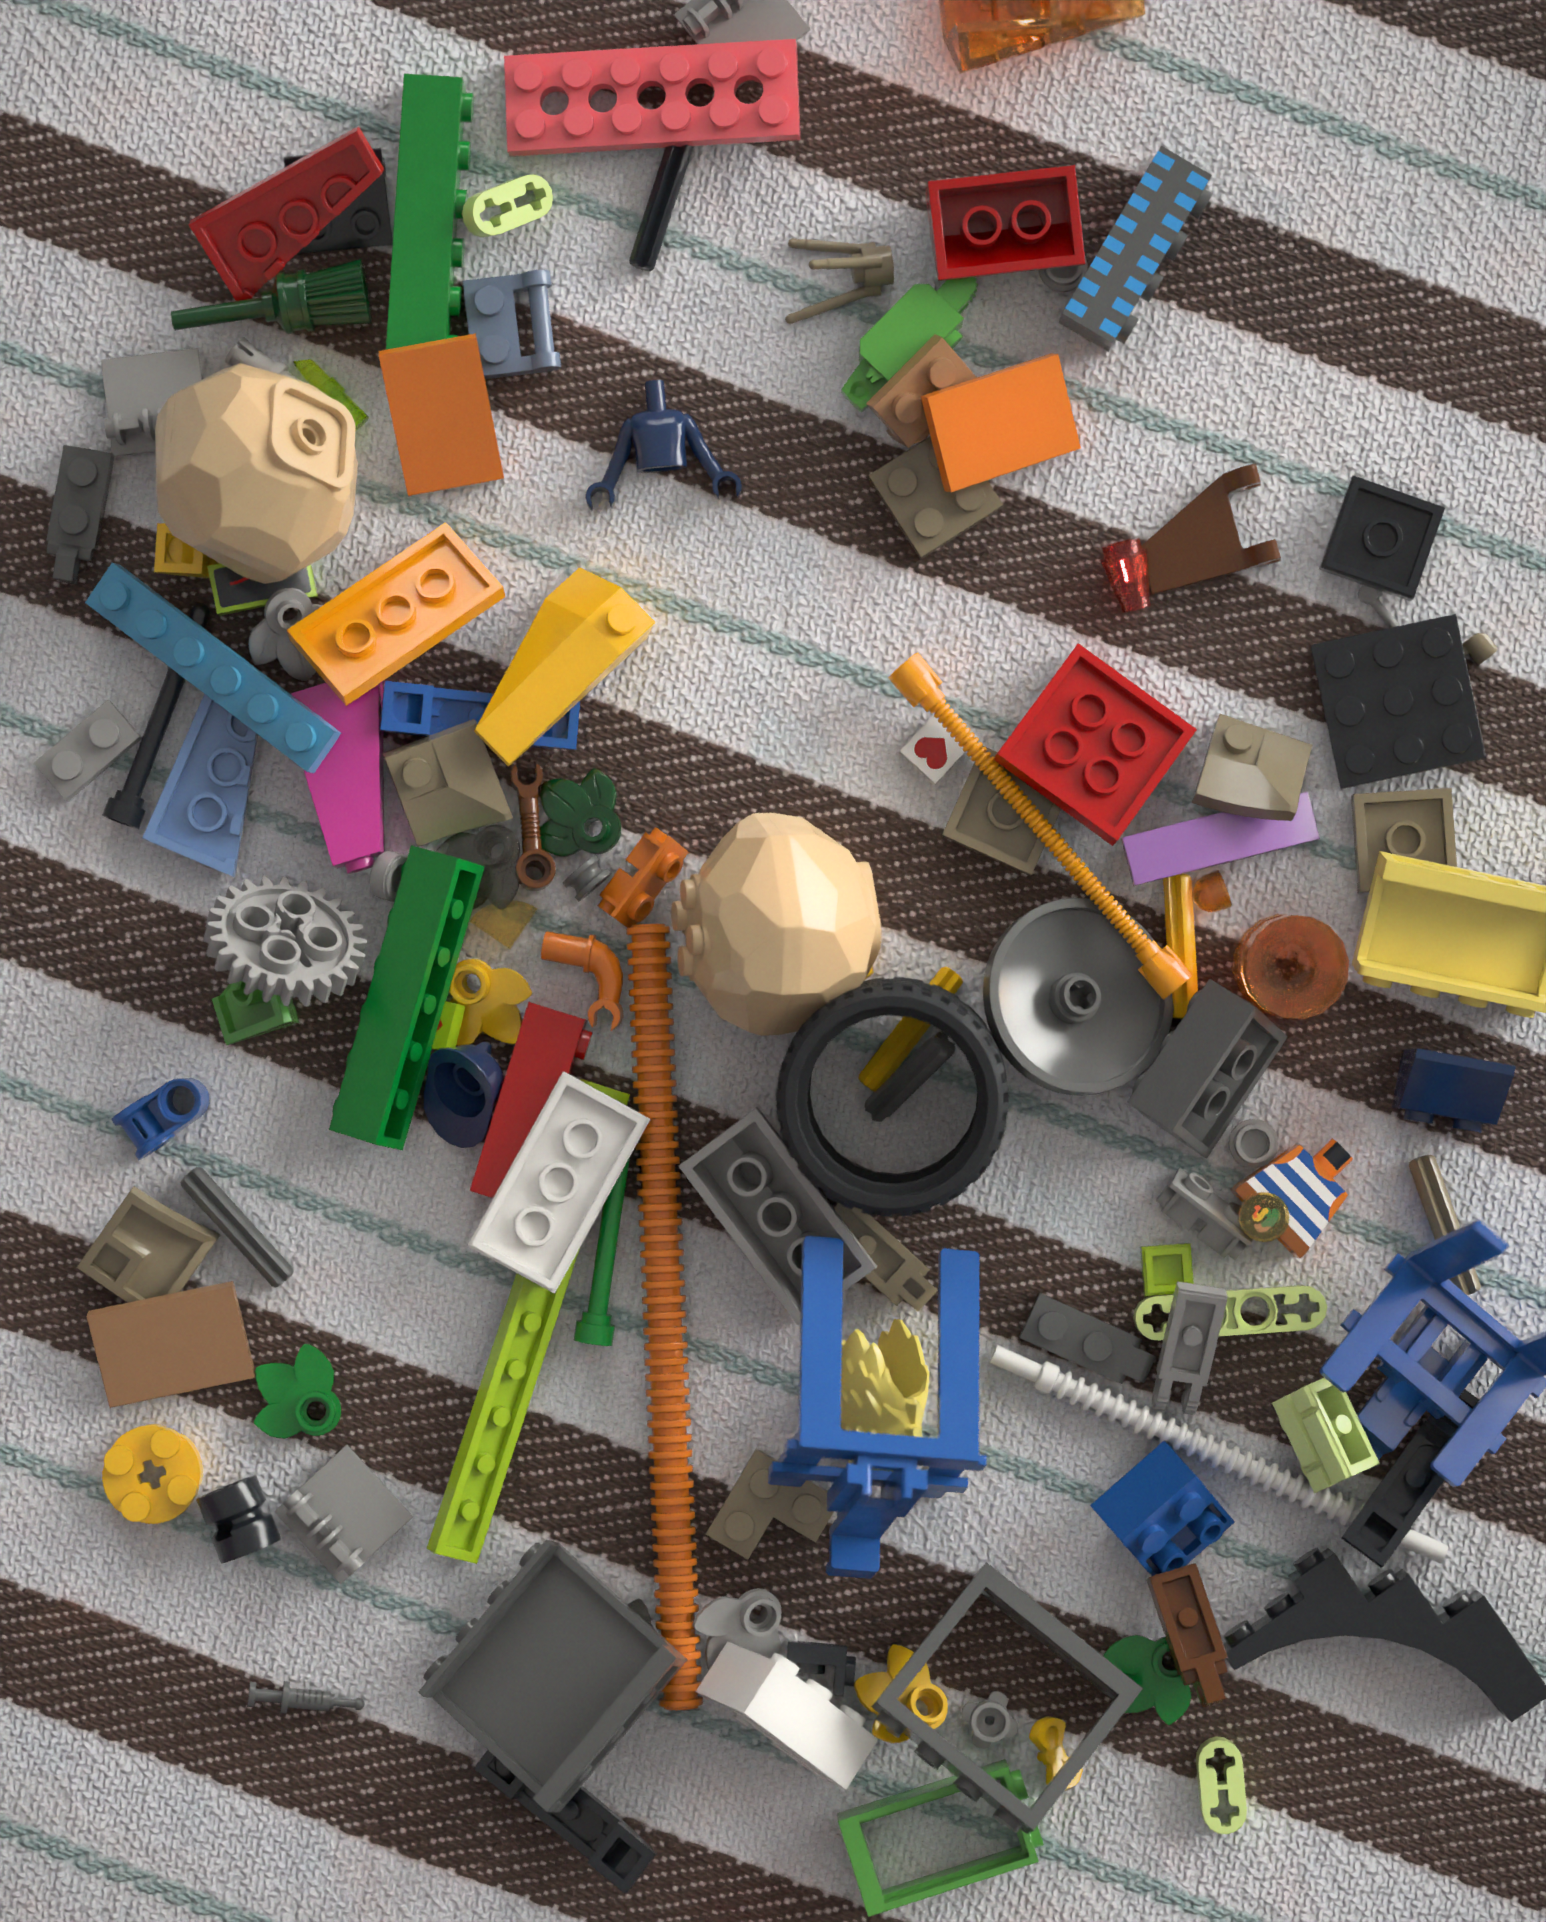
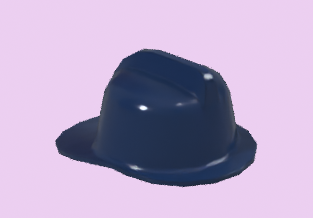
[424,1041,504,1148]

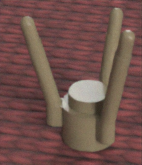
[785,238,894,324]

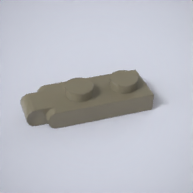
[833,1203,938,1312]

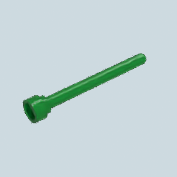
[573,1157,630,1346]

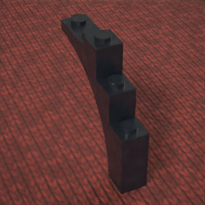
[1223,1548,1546,1723]

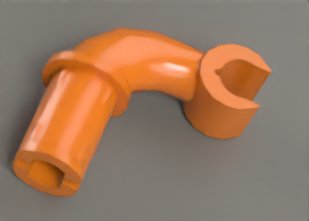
[541,931,624,1031]

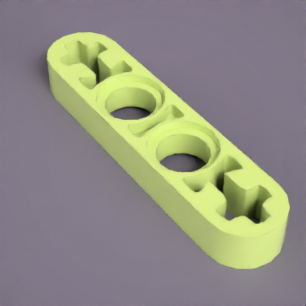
[1133,1285,1327,1341]

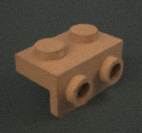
[866,334,977,448]

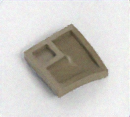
[1192,714,1313,821]
[382,719,513,847]
[77,1186,220,1303]

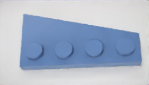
[142,694,258,877]

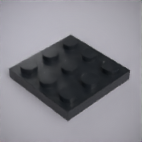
[1310,614,1486,790]

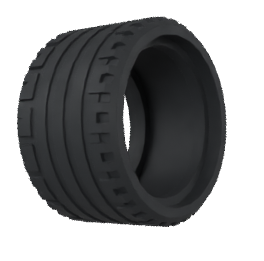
[776,977,1009,1217]

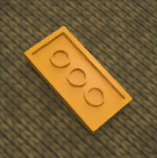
[287,522,505,706]

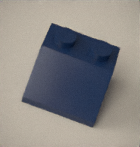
[1392,1048,1515,1133]

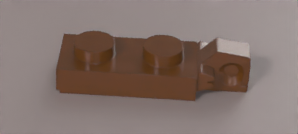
[1146,1563,1228,1708]

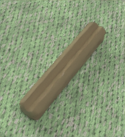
[1409,1155,1481,1295]

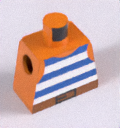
[1230,1138,1353,1258]

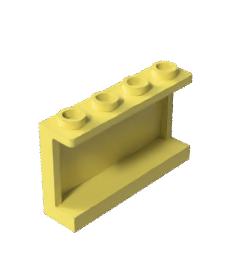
[1352,851,1546,1018]

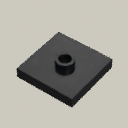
[1319,475,1445,602]

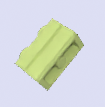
[1272,1378,1380,1494]

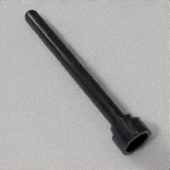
[102,603,210,829]

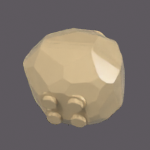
[155,363,358,584]
[671,813,881,1036]

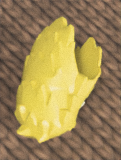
[840,1319,929,1472]

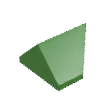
[212,981,300,1045]

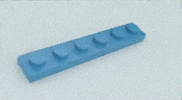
[85,563,341,773]

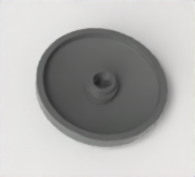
[983,898,1174,1096]

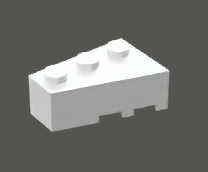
[695,1641,878,1790]

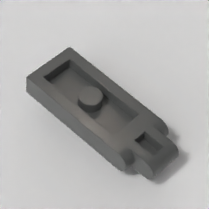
[1019,1292,1156,1384]

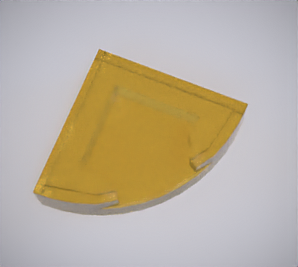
[469,900,538,950]

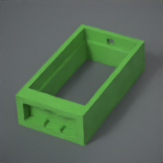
[837,1759,1044,1917]

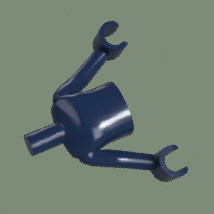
[585,380,742,511]

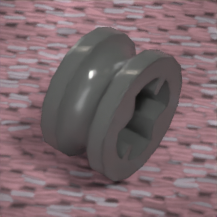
[563,855,612,902]

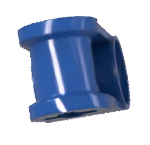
[111,1078,210,1160]

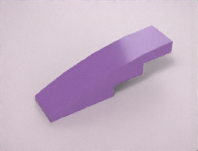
[1121,792,1320,886]

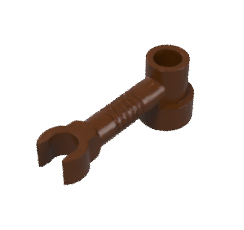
[510,764,556,891]

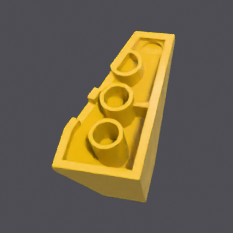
[474,567,655,767]

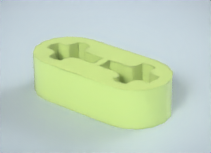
[462,174,553,238]
[1196,1737,1247,1834]

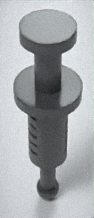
[247,1681,365,1714]

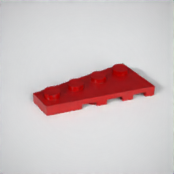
[189,126,384,301]

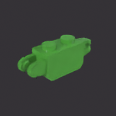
[841,277,978,413]

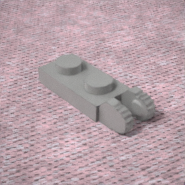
[1152,1281,1227,1415]

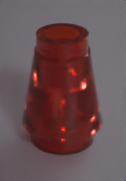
[1100,537,1151,613]

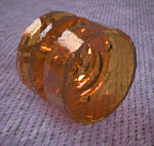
[1232,914,1349,1019]

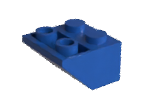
[1090,1440,1235,1576]

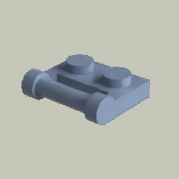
[463,270,561,379]

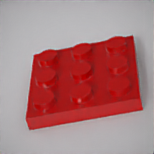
[993,643,1197,846]

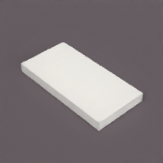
[467,1071,650,1294]

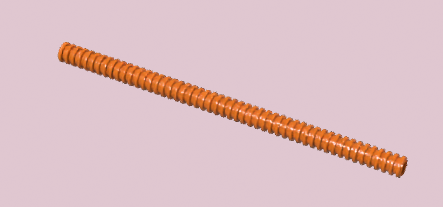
[626,924,703,1710]

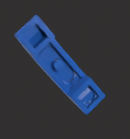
[380,681,580,750]

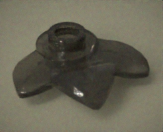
[435,825,520,910]

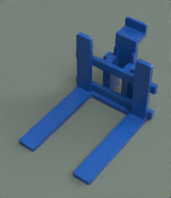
[1319,1220,1546,1487]
[768,1236,986,1579]

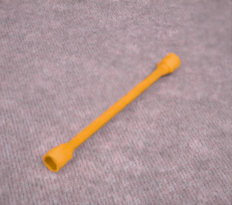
[888,652,1193,1000]

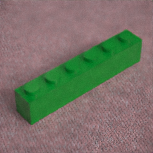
[386,74,474,350]
[329,845,485,1151]

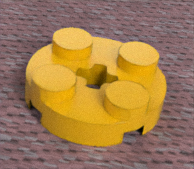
[102,1424,203,1524]

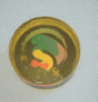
[1238,1192,1289,1242]

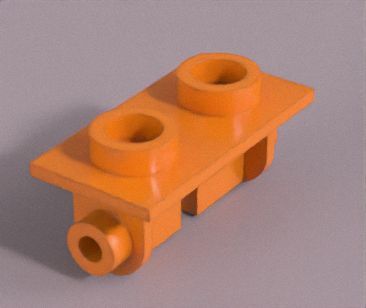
[597,827,689,928]

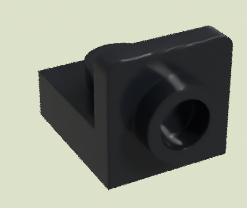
[786,1640,856,1697]

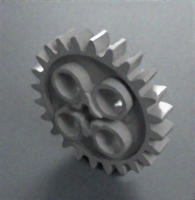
[203,876,367,1006]

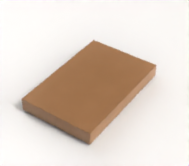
[86,1281,255,1408]

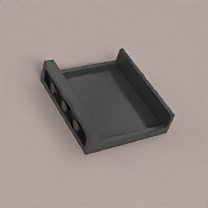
[418,1540,688,1812]

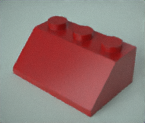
[925,165,1086,281]

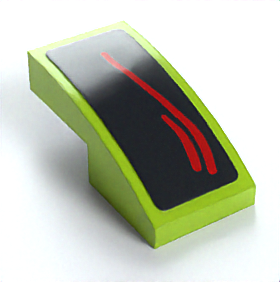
[207,563,318,616]

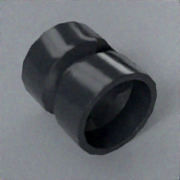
[196,1475,281,1564]

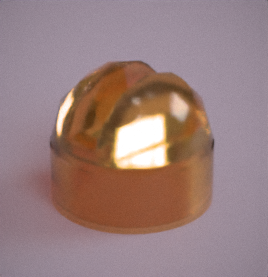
[1192,870,1232,912]

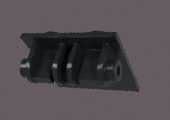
[283,148,393,254]

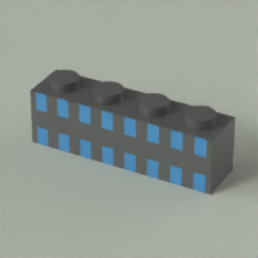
[1059,146,1213,352]

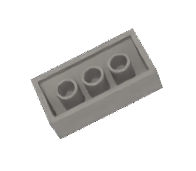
[679,1107,877,1326]

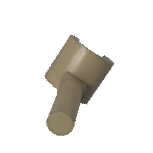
[1462,633,1498,666]

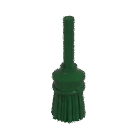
[171,259,372,334]

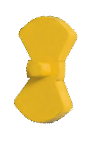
[1029,1716,1083,1791]

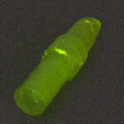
[293,359,369,430]

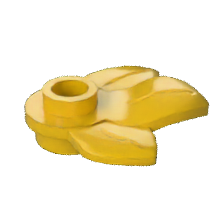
[449,958,532,1046]
[854,1644,948,1743]

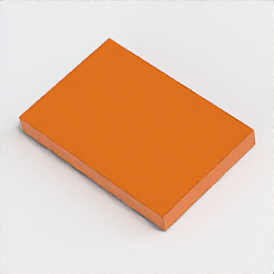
[379,333,504,496]
[921,353,1081,492]

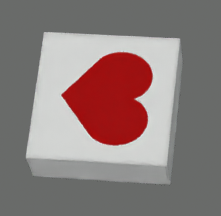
[899,715,965,785]

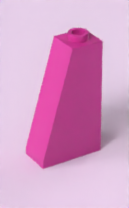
[291,681,385,874]

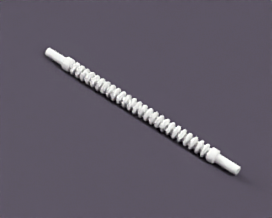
[990,1345,1448,1564]

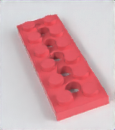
[504,39,801,157]

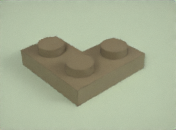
[706,1448,834,1560]

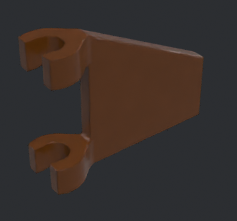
[1140,463,1281,595]

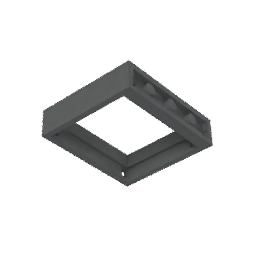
[871,1562,1143,1834]

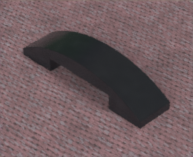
[1341,1389,1479,1568]
[473,1750,657,1894]

